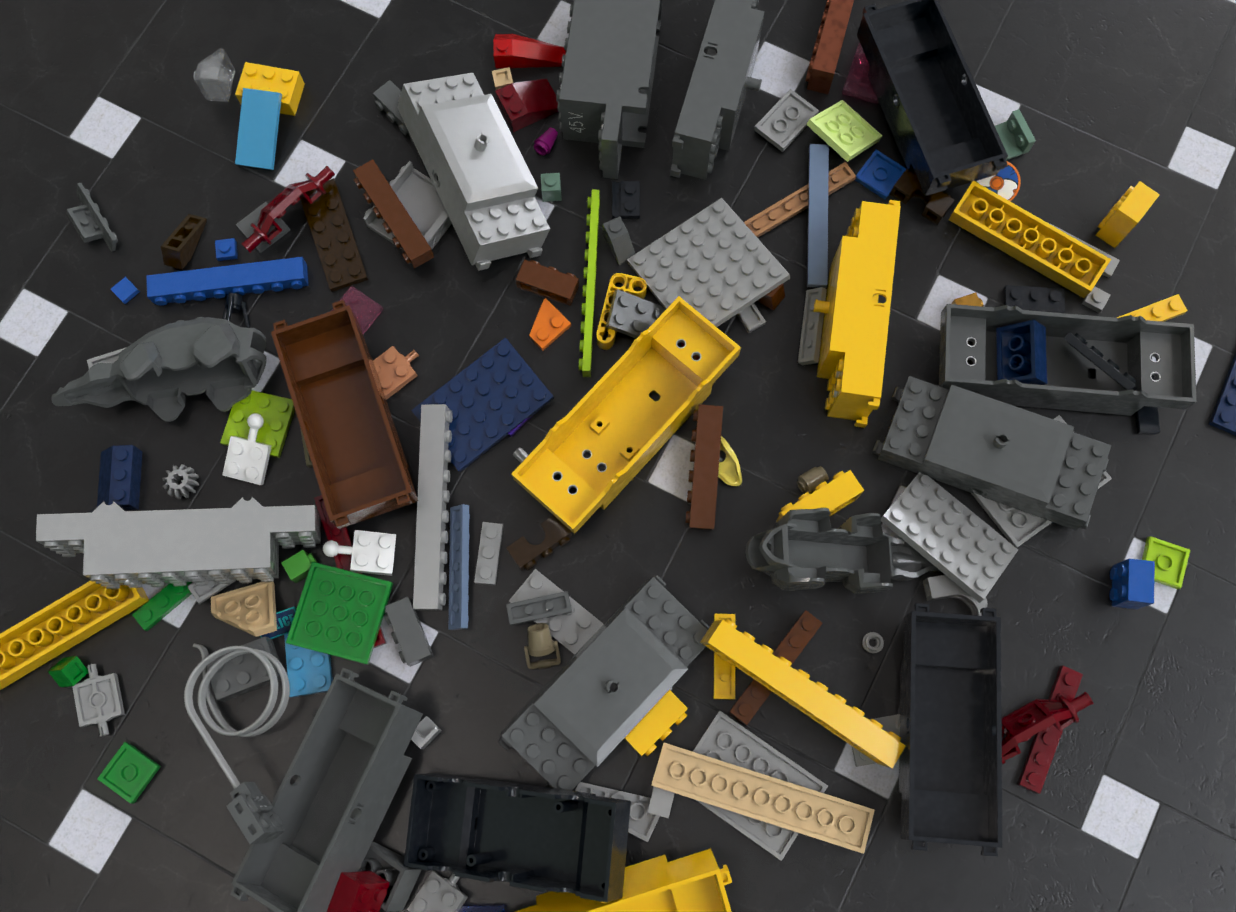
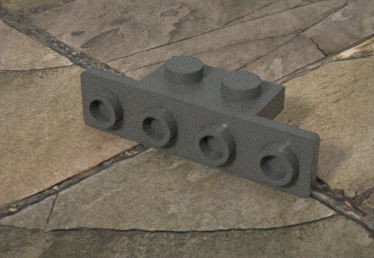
[67,183,118,252]

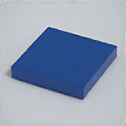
[855,149,906,200]

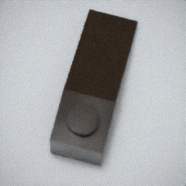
[161,214,207,270]

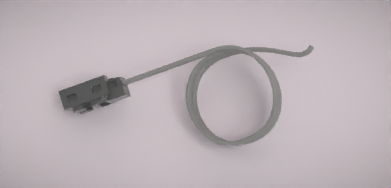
[184,643,290,845]

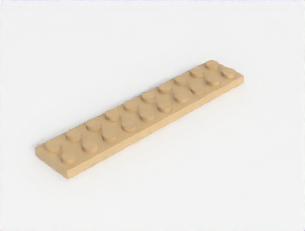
[651,743,875,854]

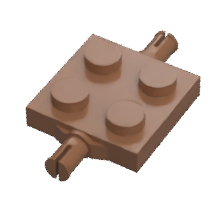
[373,346,419,400]

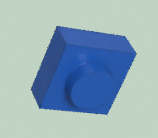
[215,238,238,261]

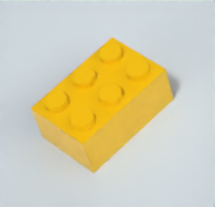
[235,62,305,116]
[1096,181,1160,248]
[624,690,688,757]

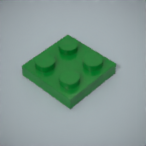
[97,742,161,804]

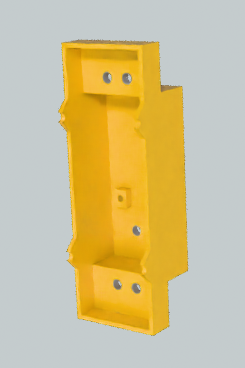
[511,296,741,534]

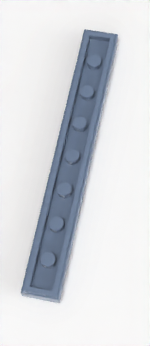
[807,144,829,288]

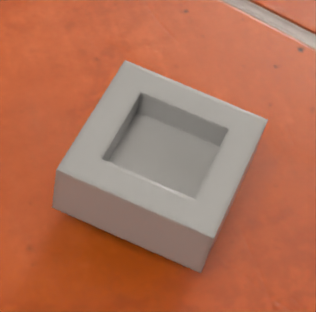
[1082,286,1110,313]

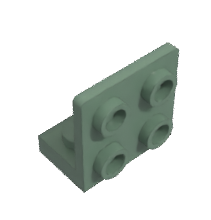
[995,109,1036,160]

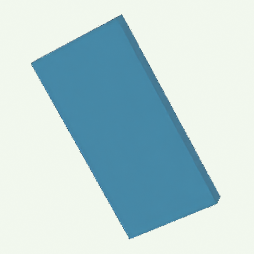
[235,88,282,170]

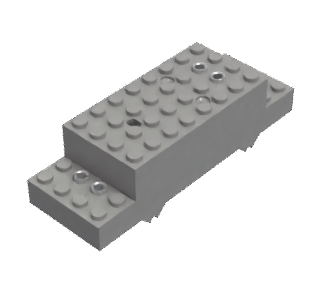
[36,497,321,589]

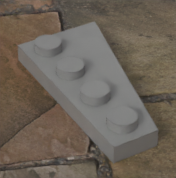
[575,782,660,842]

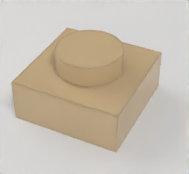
[492,67,513,90]

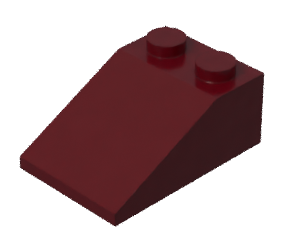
[495,78,558,132]

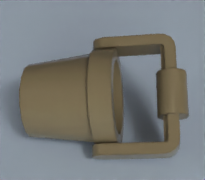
[524,623,561,669]

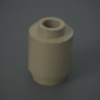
[797,466,829,493]

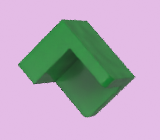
[48,656,88,687]

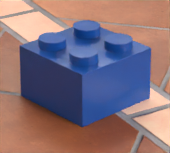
[1109,558,1155,609]

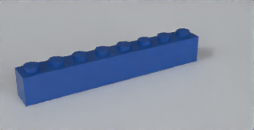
[147,257,309,306]

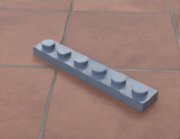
[448,504,470,630]

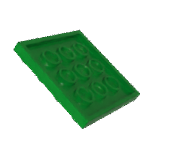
[286,562,393,665]

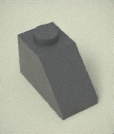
[603,216,635,266]

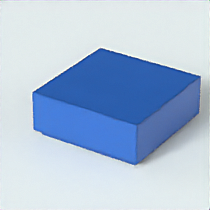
[111,276,140,304]

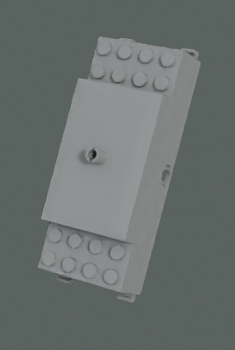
[397,73,550,271]

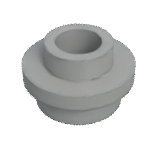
[862,632,884,653]

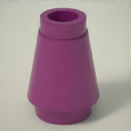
[533,128,558,156]

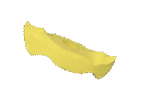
[718,436,743,486]

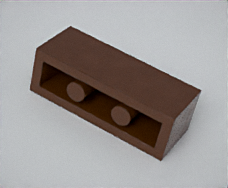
[516,259,579,306]

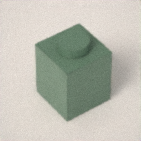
[541,173,562,202]

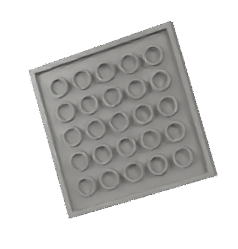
[627,198,790,327]

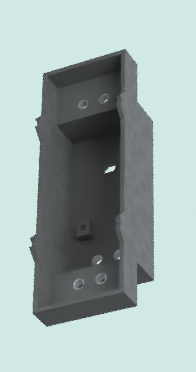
[939,304,1197,416]

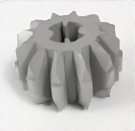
[162,464,199,499]

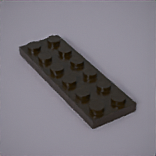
[300,178,368,292]

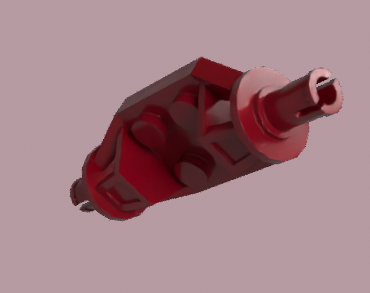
[241,166,335,253]
[1002,692,1094,765]

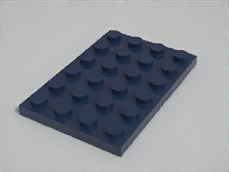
[411,337,554,472]

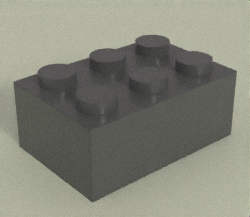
[206,636,281,702]

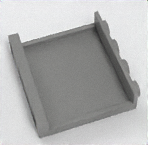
[363,161,452,249]

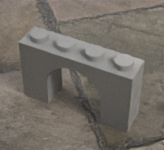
[923,575,988,616]

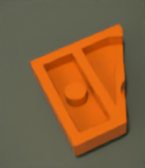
[529,298,571,351]

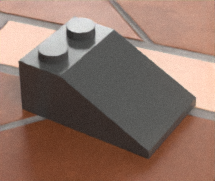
[358,842,422,912]

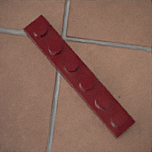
[1017,666,1083,794]

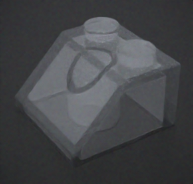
[194,48,235,102]

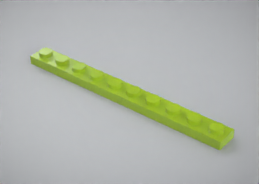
[579,189,600,377]

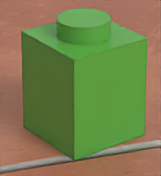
[281,550,317,583]

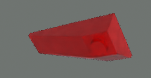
[493,34,566,69]

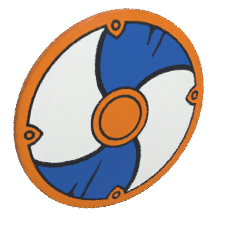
[975,161,1021,201]

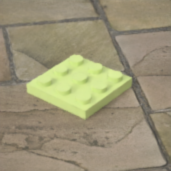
[806,100,882,162]

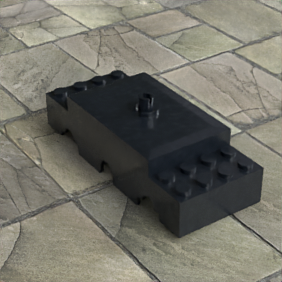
[404,773,631,903]

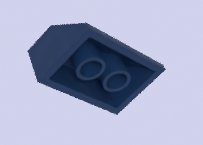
[996,320,1047,385]
[97,445,143,510]

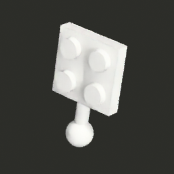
[222,413,272,485]
[323,530,396,576]

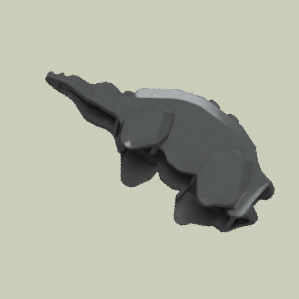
[51,317,267,422]
[745,508,940,594]

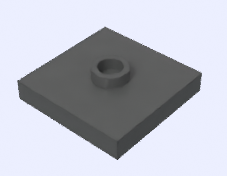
[235,202,290,253]

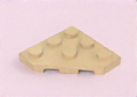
[211,582,277,637]

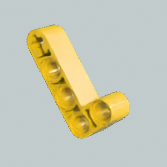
[596,273,647,350]

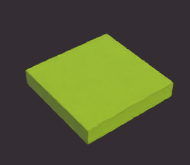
[1142,536,1190,589]

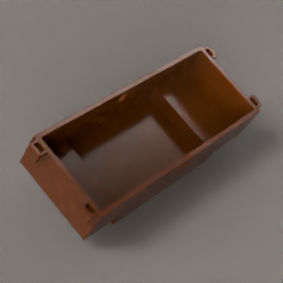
[271,300,418,529]

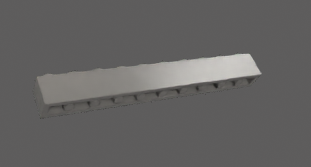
[413,404,453,610]

